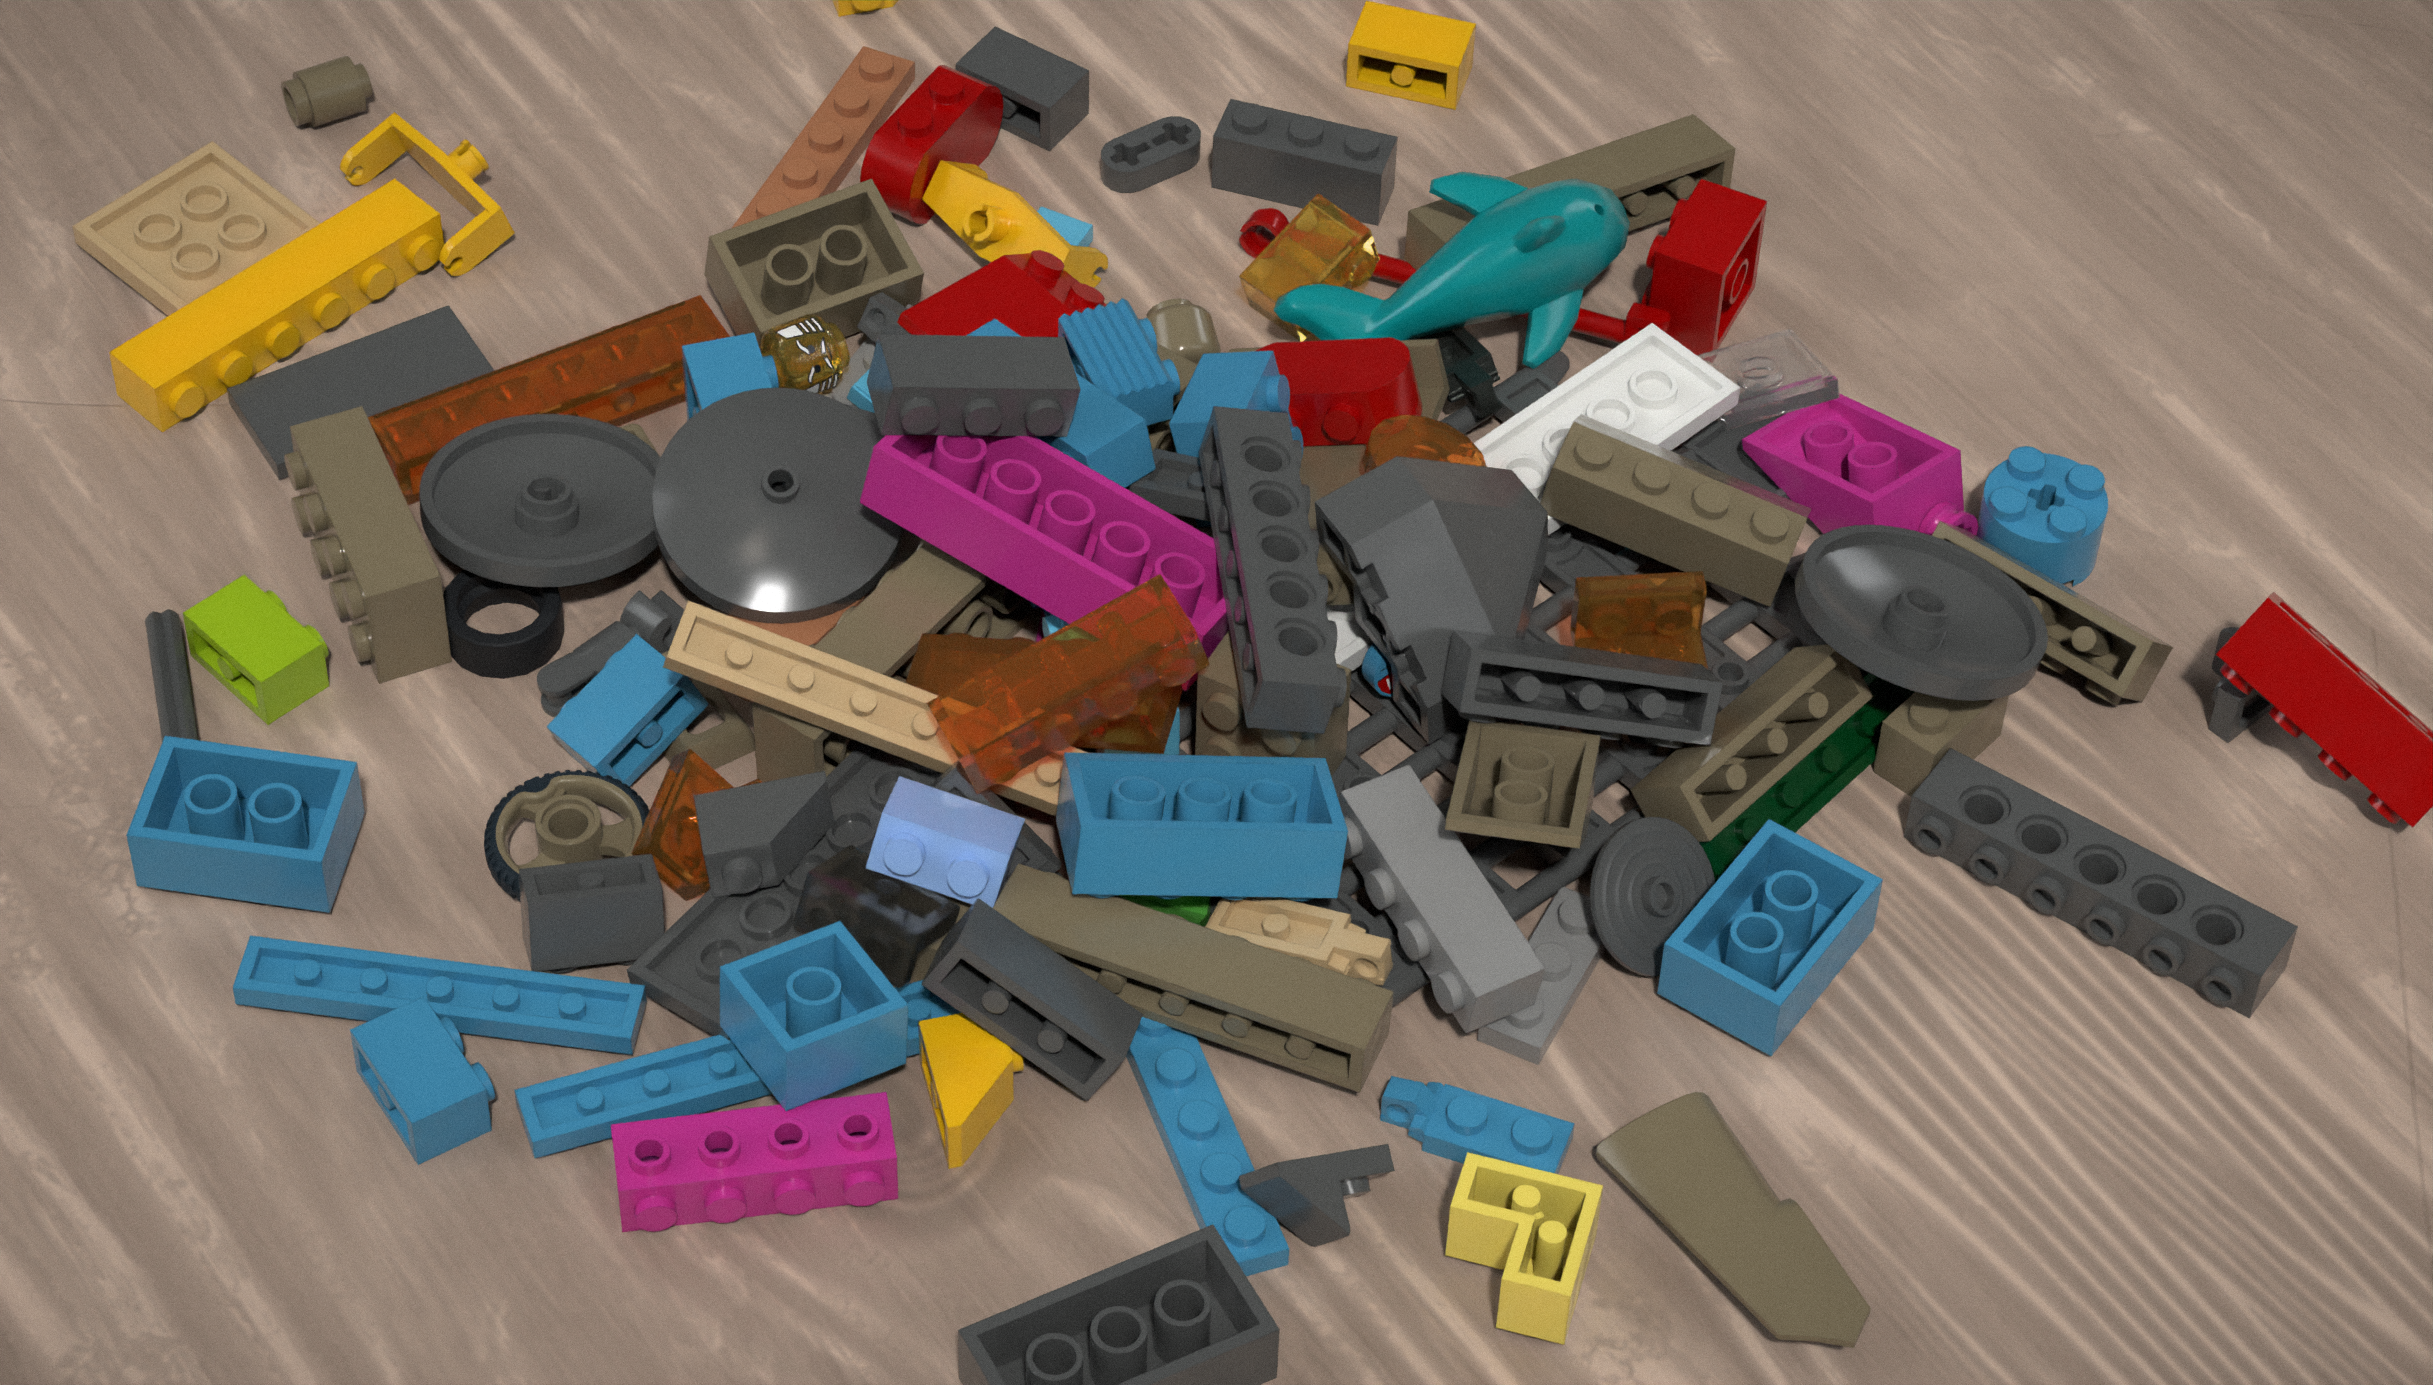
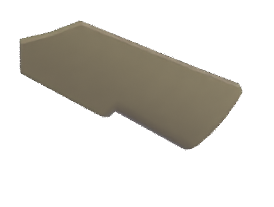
[1596,1092,1871,1348]

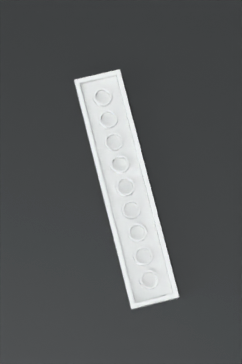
[1326,323,1740,672]

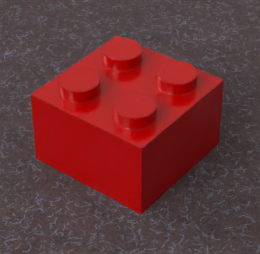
[1641,179,1767,361]

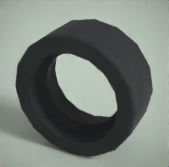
[443,570,564,679]

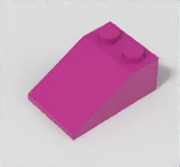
[1742,389,1964,534]

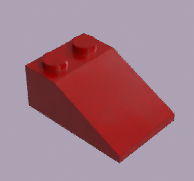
[897,250,1107,337]

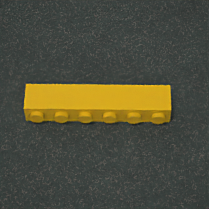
[109,178,444,432]

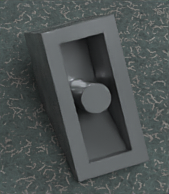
[694,771,835,897]

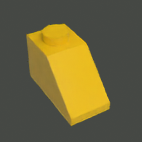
[918,1013,1024,1169]

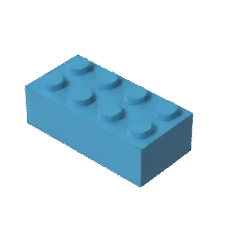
[1056,752,1348,901]

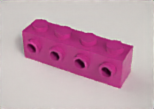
[611,1092,898,1232]

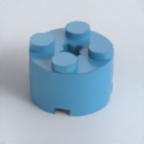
[1977,446,2108,587]

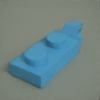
[1380,1076,1575,1174]

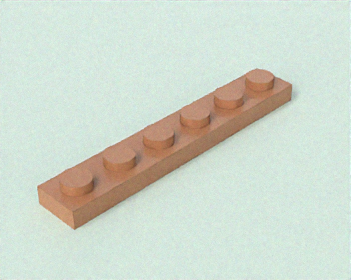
[732,46,915,228]

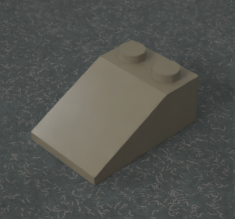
[1445,720,1601,849]

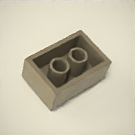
[704,179,924,362]

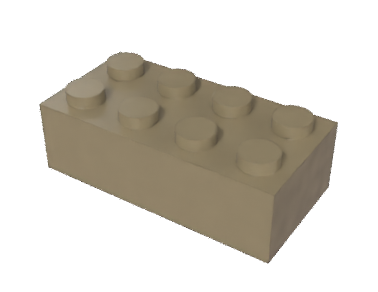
[284,406,452,684]

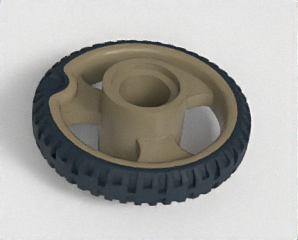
[484,770,656,902]

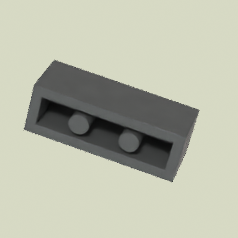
[1212,99,1398,226]
[867,334,1081,437]
[921,898,1143,1101]

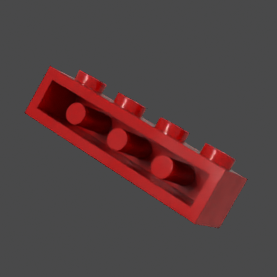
[2216,592,2433,828]

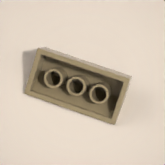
[1540,414,1811,607]

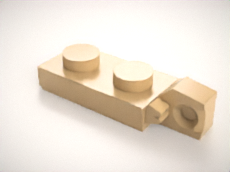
[1205,897,1393,986]

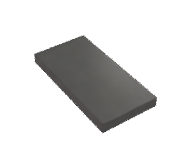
[227,305,502,480]

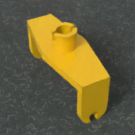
[340,112,515,276]
[922,160,1108,288]

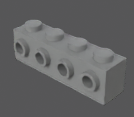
[1339,765,1546,1033]

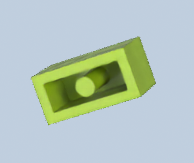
[183,574,329,725]

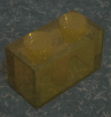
[1239,193,1380,341]

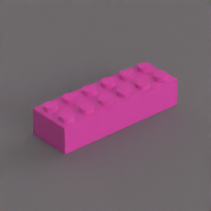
[859,435,1229,691]

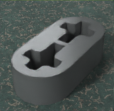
[1101,116,1201,193]

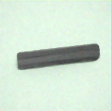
[145,609,198,742]

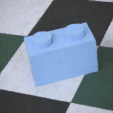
[865,776,1025,908]

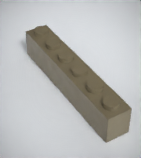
[1404,114,1735,270]
[993,863,1394,1093]

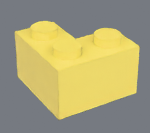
[1445,1152,1603,1345]

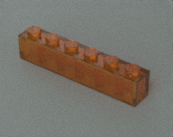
[368,295,730,505]

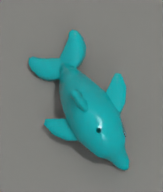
[1274,172,1630,369]

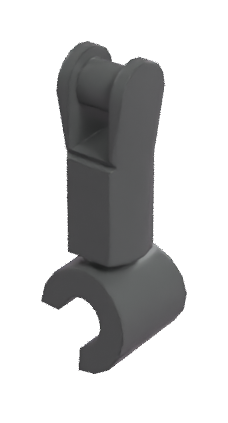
[537,590,684,717]

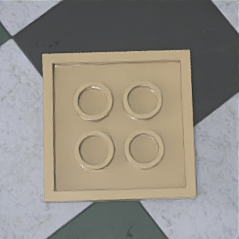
[72,141,320,316]

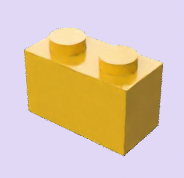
[1346,1,1476,110]

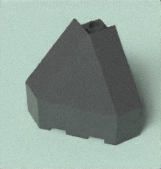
[1315,456,1548,744]

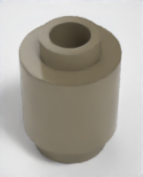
[281,56,373,127]

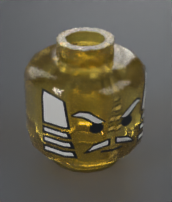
[760,314,850,394]

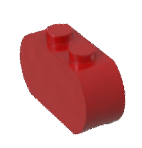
[860,65,1003,224]
[1256,337,1423,446]

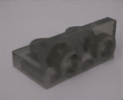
[793,845,961,988]

